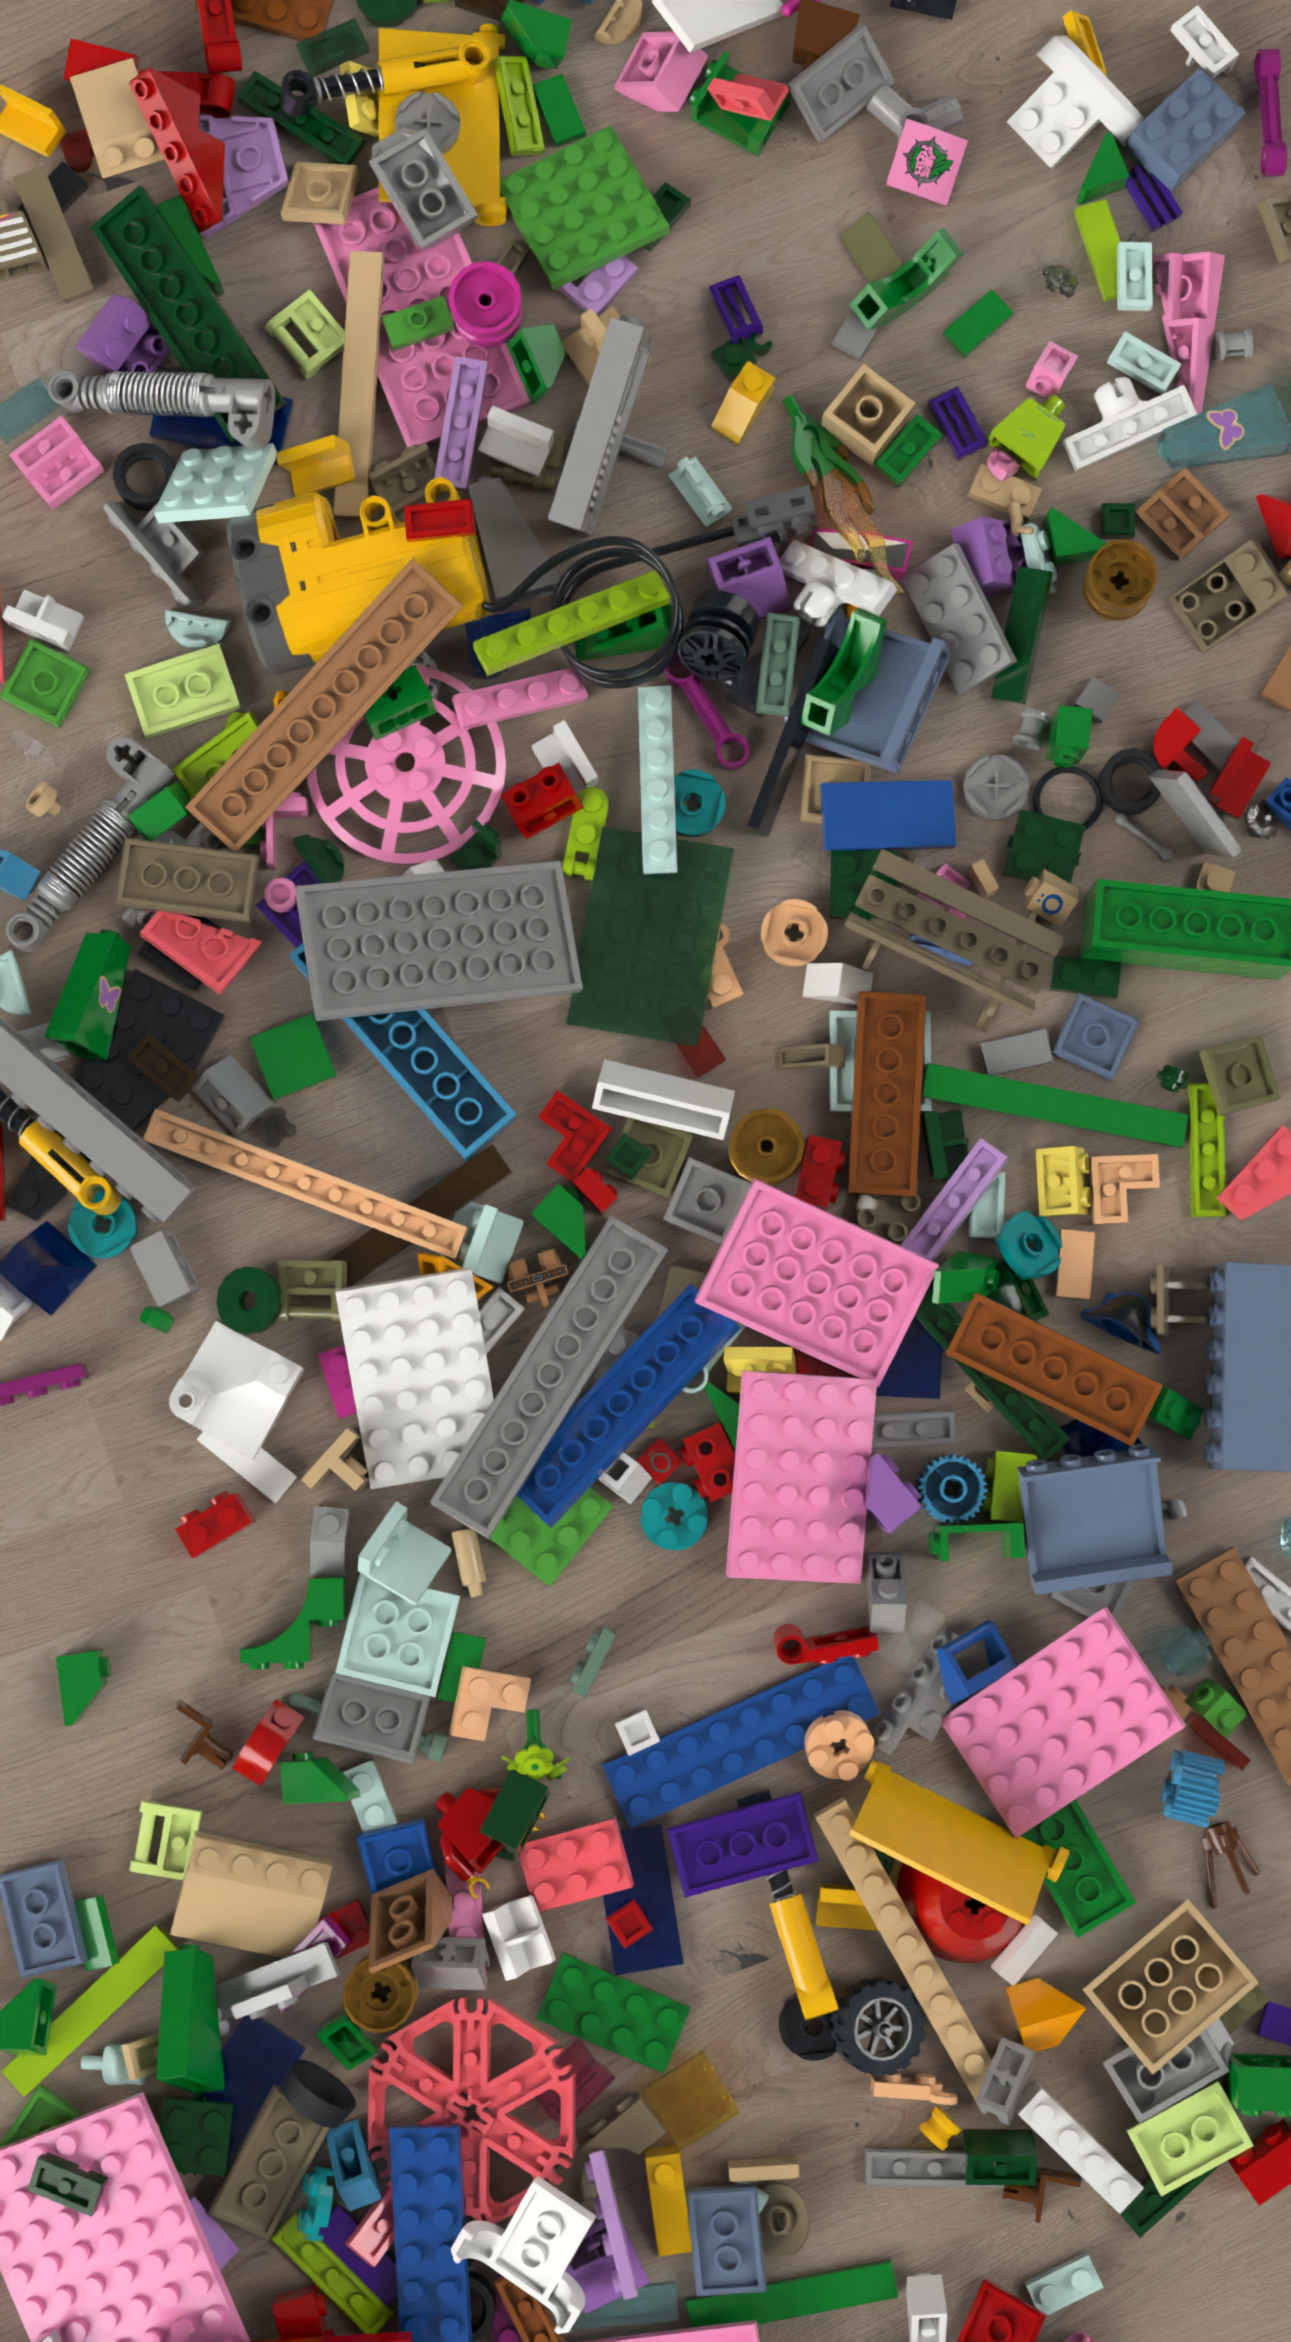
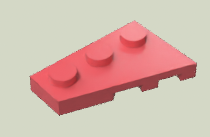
[140,911,262,996]
[1216,1125,1291,1221]

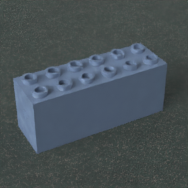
[1204,1262,1291,1472]

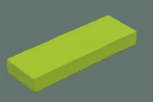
[493,56,545,156]
[1073,199,1121,302]

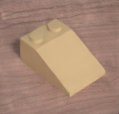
[70,58,165,178]

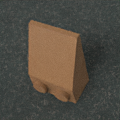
[368,1869,452,1973]

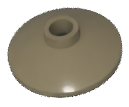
[760,2184,811,2258]

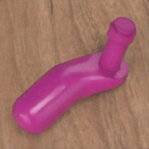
[781,0,821,17]

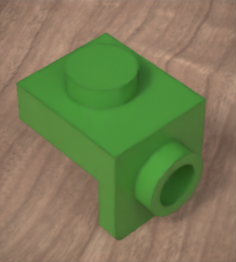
[1186,1678,1248,1739]

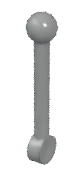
[1115,813,1173,861]

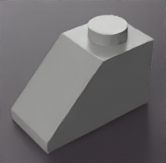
[310,1505,352,1577]

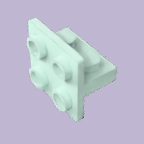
[440,1202,524,1284]

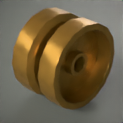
[728,1108,805,1186]

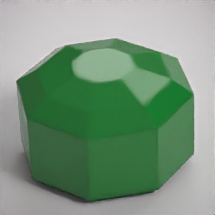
[139,1306,175,1334]

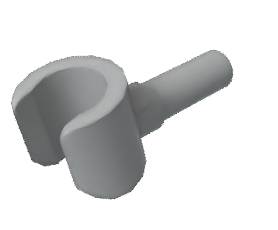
[1161,1498,1188,1520]

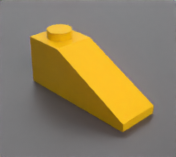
[645,2144,692,2256]

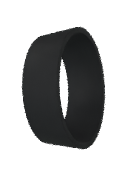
[281,2060,356,2128]

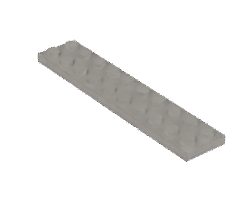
[430,1216,669,1539]

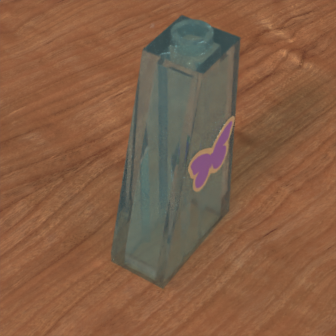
[1157,383,1291,470]

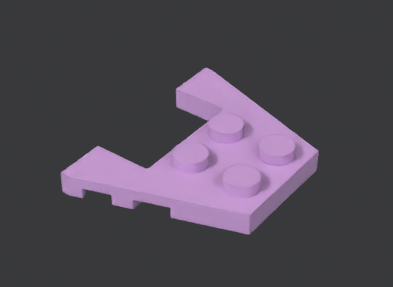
[199,115,289,239]

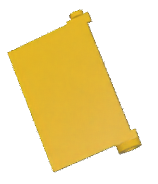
[378,24,507,227]
[849,1760,1070,1925]

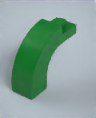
[849,228,964,330]

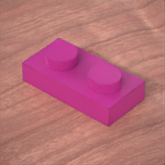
[317,1345,357,1419]

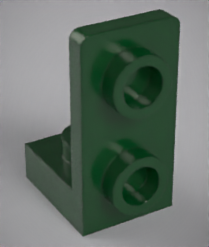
[450,819,502,870]

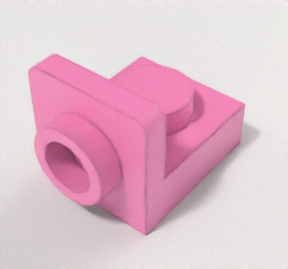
[1026,341,1078,399]

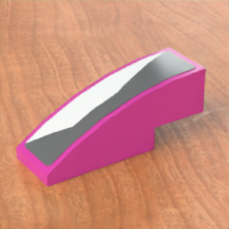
[809,529,913,581]

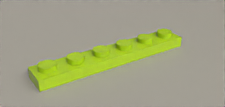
[473,570,670,676]

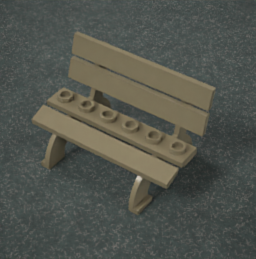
[844,849,1065,1031]

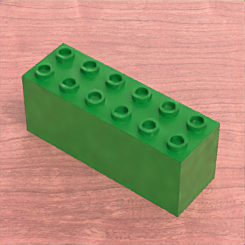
[1079,879,1291,980]

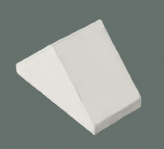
[802,963,873,1006]

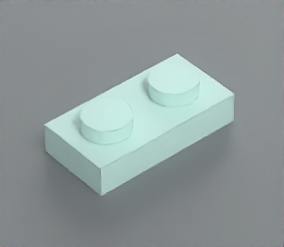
[1117,242,1153,311]
[1107,331,1181,395]
[1020,523,1057,594]
[342,1759,398,1832]
[1024,2252,1104,2315]

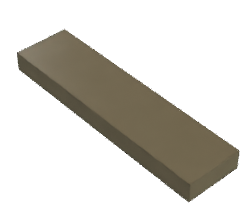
[12,166,94,303]

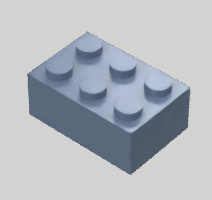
[1124,68,1246,193]

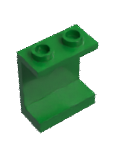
[689,51,791,156]
[928,1522,1025,1561]

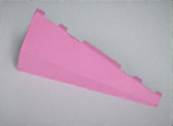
[1152,252,1225,420]

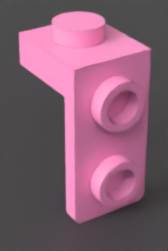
[260,792,309,870]

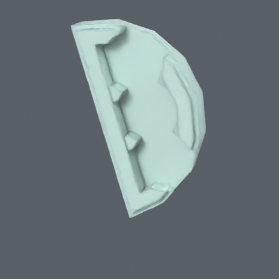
[165,609,232,650]
[0,950,33,1016]

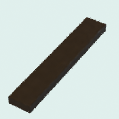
[327,1144,513,1288]

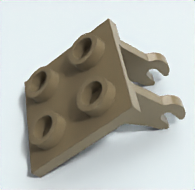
[1150,1265,1208,1337]

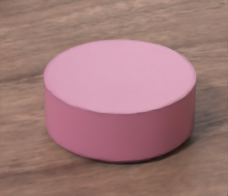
[264,877,297,913]

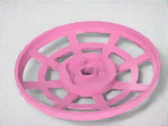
[307,665,506,865]

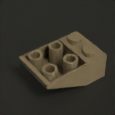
[1168,539,1291,653]

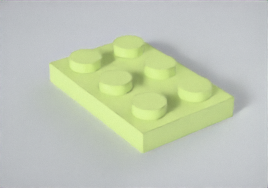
[124,643,241,739]
[1126,2080,1254,2196]

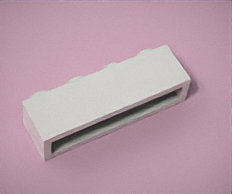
[592,1059,735,1140]
[1015,2081,1144,2214]

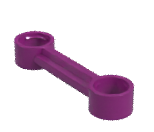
[1254,49,1287,177]
[664,652,750,771]

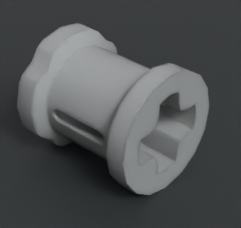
[1214,328,1253,361]
[1012,708,1050,750]

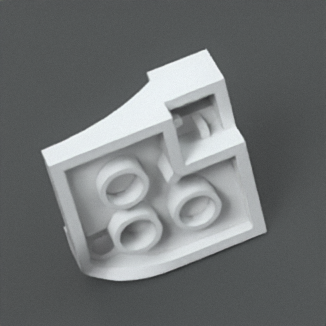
[169,1321,304,1460]

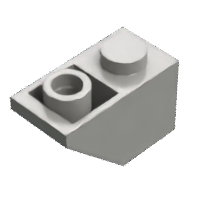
[868,1554,907,1632]

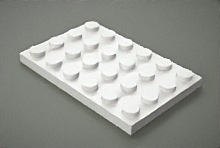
[335,1267,494,1489]

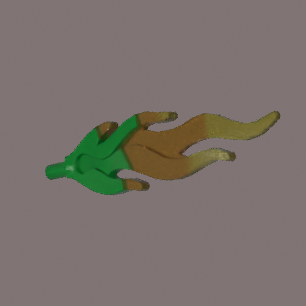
[783,395,904,596]

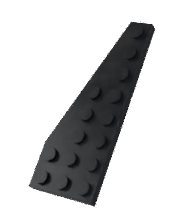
[6,969,225,1222]

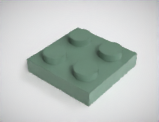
[570,1625,616,1698]

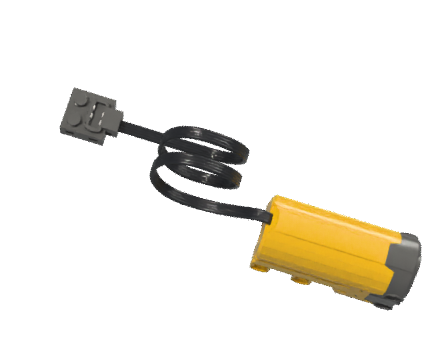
[227,477,819,689]

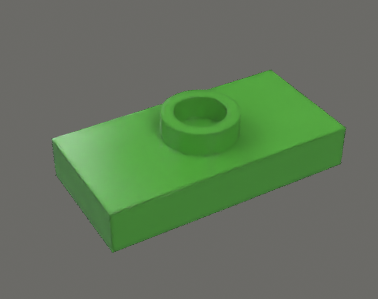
[381,295,455,351]

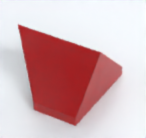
[1255,494,1291,559]

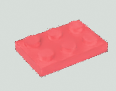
[519,1817,635,1912]

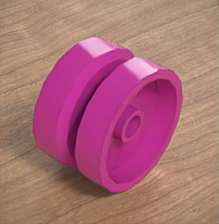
[448,261,524,348]

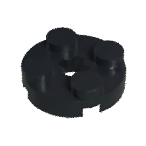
[778,1992,838,2061]

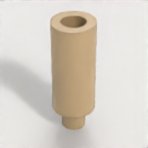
[451,1528,487,1598]

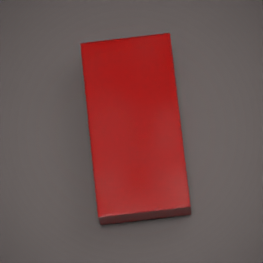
[404,498,476,543]

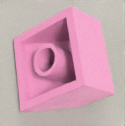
[613,31,708,112]

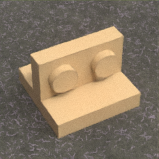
[562,306,651,387]
[301,1428,369,1491]

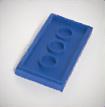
[820,780,956,851]

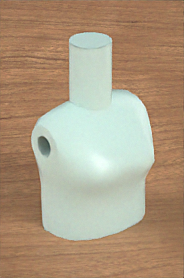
[81,2043,146,2085]

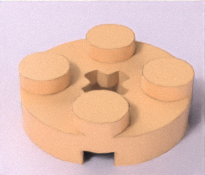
[760,899,828,967]
[804,1710,874,1781]

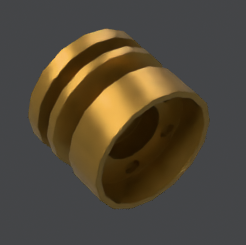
[1082,540,1158,621]
[342,1956,419,2033]

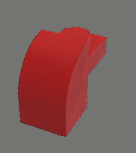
[1154,707,1209,782]
[232,1699,305,1786]

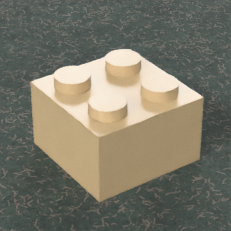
[821,363,916,467]

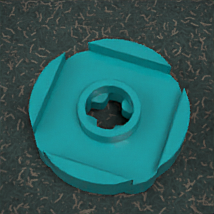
[674,769,726,837]
[68,1191,138,1259]
[995,1211,1062,1281]
[640,1482,708,1551]
[297,2166,333,2242]

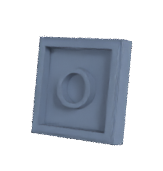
[1051,992,1140,1081]

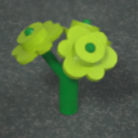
[501,1709,571,1781]

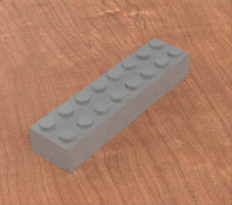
[0,1016,200,1223]

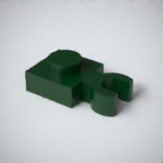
[711,332,772,383]

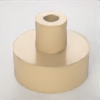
[25,782,61,817]

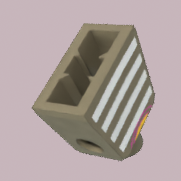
[0,199,48,282]

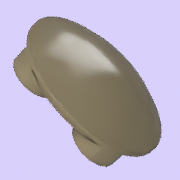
[854,1193,922,1244]

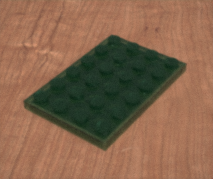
[566,827,735,1048]

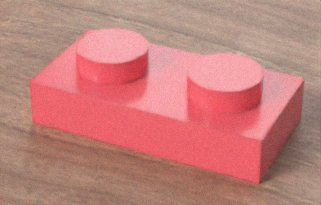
[345,2186,395,2267]

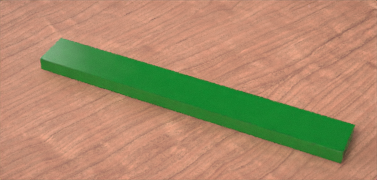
[921,1063,1189,1148]

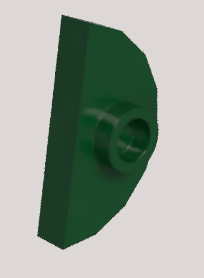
[293,834,345,884]

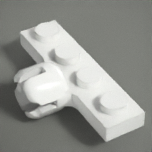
[1062,377,1198,472]
[779,540,897,627]

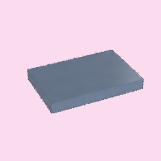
[0,1858,88,1979]
[686,2183,767,2296]

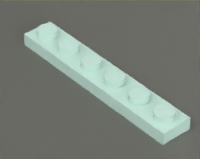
[638,686,677,874]

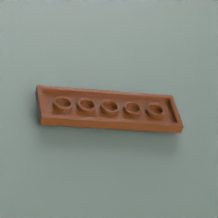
[847,991,926,1198]
[946,1292,1163,1447]

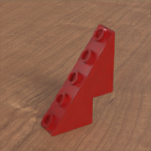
[129,67,225,233]

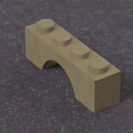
[531,2092,666,2204]

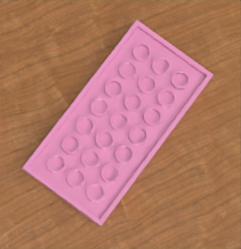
[313,187,531,448]

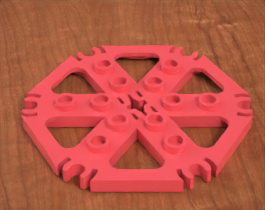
[368,1996,576,2224]

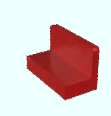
[1205,737,1271,819]

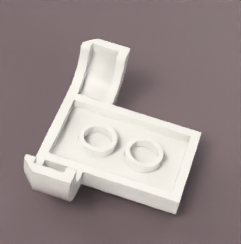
[1007,35,1144,170]
[451,2176,597,2334]

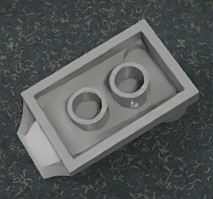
[369,127,478,252]
[1102,2018,1235,2124]

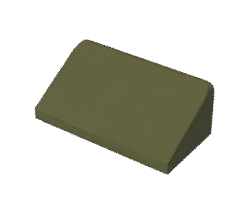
[839,212,903,282]

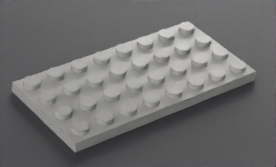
[295,861,583,1021]

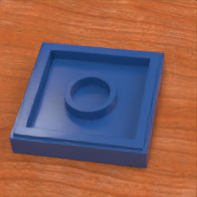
[357,1817,439,1896]

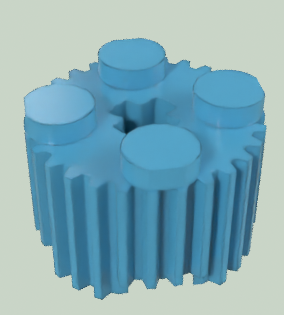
[915,1454,987,1523]
[1160,1750,1225,1828]

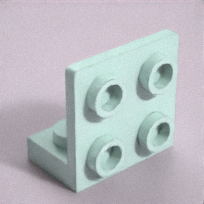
[358,1502,451,1605]

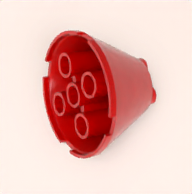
[897,1863,1026,1963]

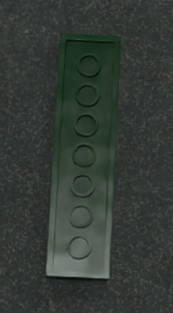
[91,185,286,444]

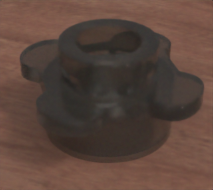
[256,1108,297,1148]

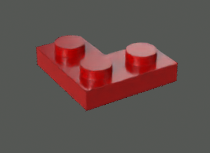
[538,1090,612,1184]

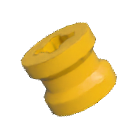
[918,2105,962,2151]

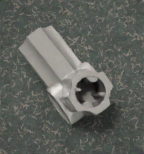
[867,85,963,142]

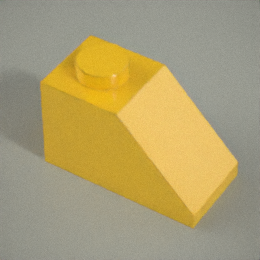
[711,361,776,445]

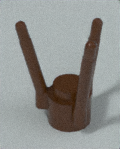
[1200,1821,1260,1909]

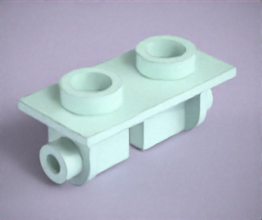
[668,457,733,528]

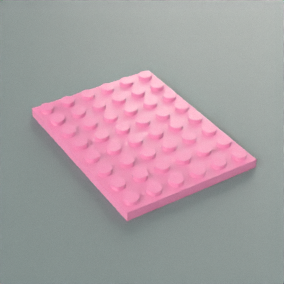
[0,2092,250,2342]

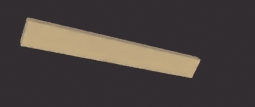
[333,251,385,519]

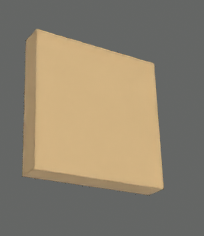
[281,162,360,225]
[800,754,871,824]

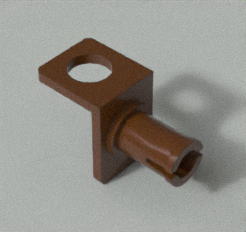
[176,1699,234,1770]
[1002,2167,1082,2223]

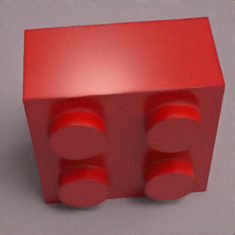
[573,1167,618,1216]
[318,1898,370,1959]

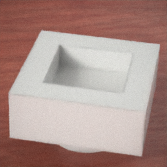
[615,1709,660,1755]

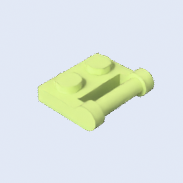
[265,289,345,379]
[129,1800,203,1880]

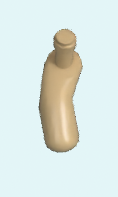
[1007,501,1034,536]

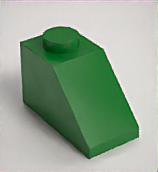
[501,0,572,69]
[507,324,566,404]
[531,1184,586,1261]
[932,1251,999,1304]
[56,1649,111,1726]
[280,1751,361,1805]
[0,1978,57,2056]

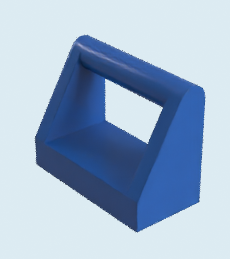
[937,1620,1018,1704]

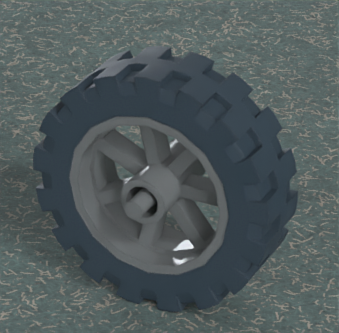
[831,1977,926,2077]

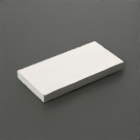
[652,0,783,53]

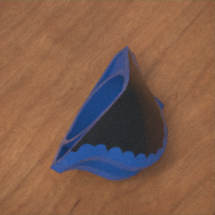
[1080,1291,1161,1355]

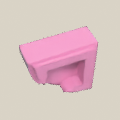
[987,446,1022,482]

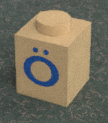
[1024,869,1079,927]

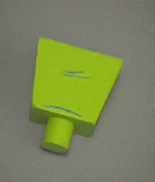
[988,394,1066,480]

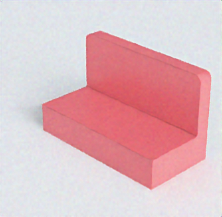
[707,73,789,121]

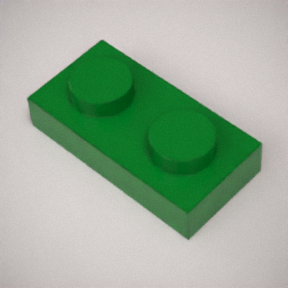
[875,414,942,487]

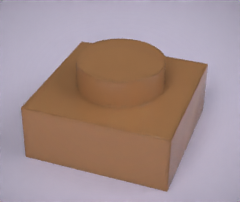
[1159,1685,1192,1719]

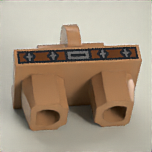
[507,1249,569,1309]

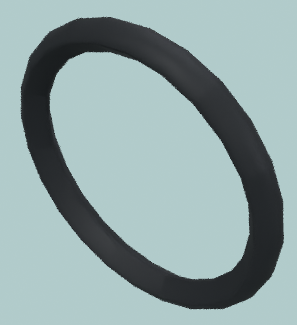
[1033,767,1103,831]

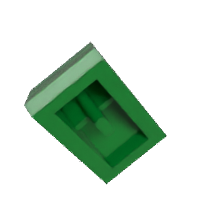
[1076,131,1129,205]
[1043,507,1107,566]
[128,781,192,841]
[316,2008,378,2071]

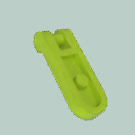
[562,787,609,881]

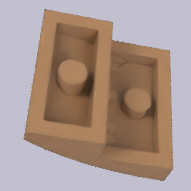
[1136,467,1230,560]

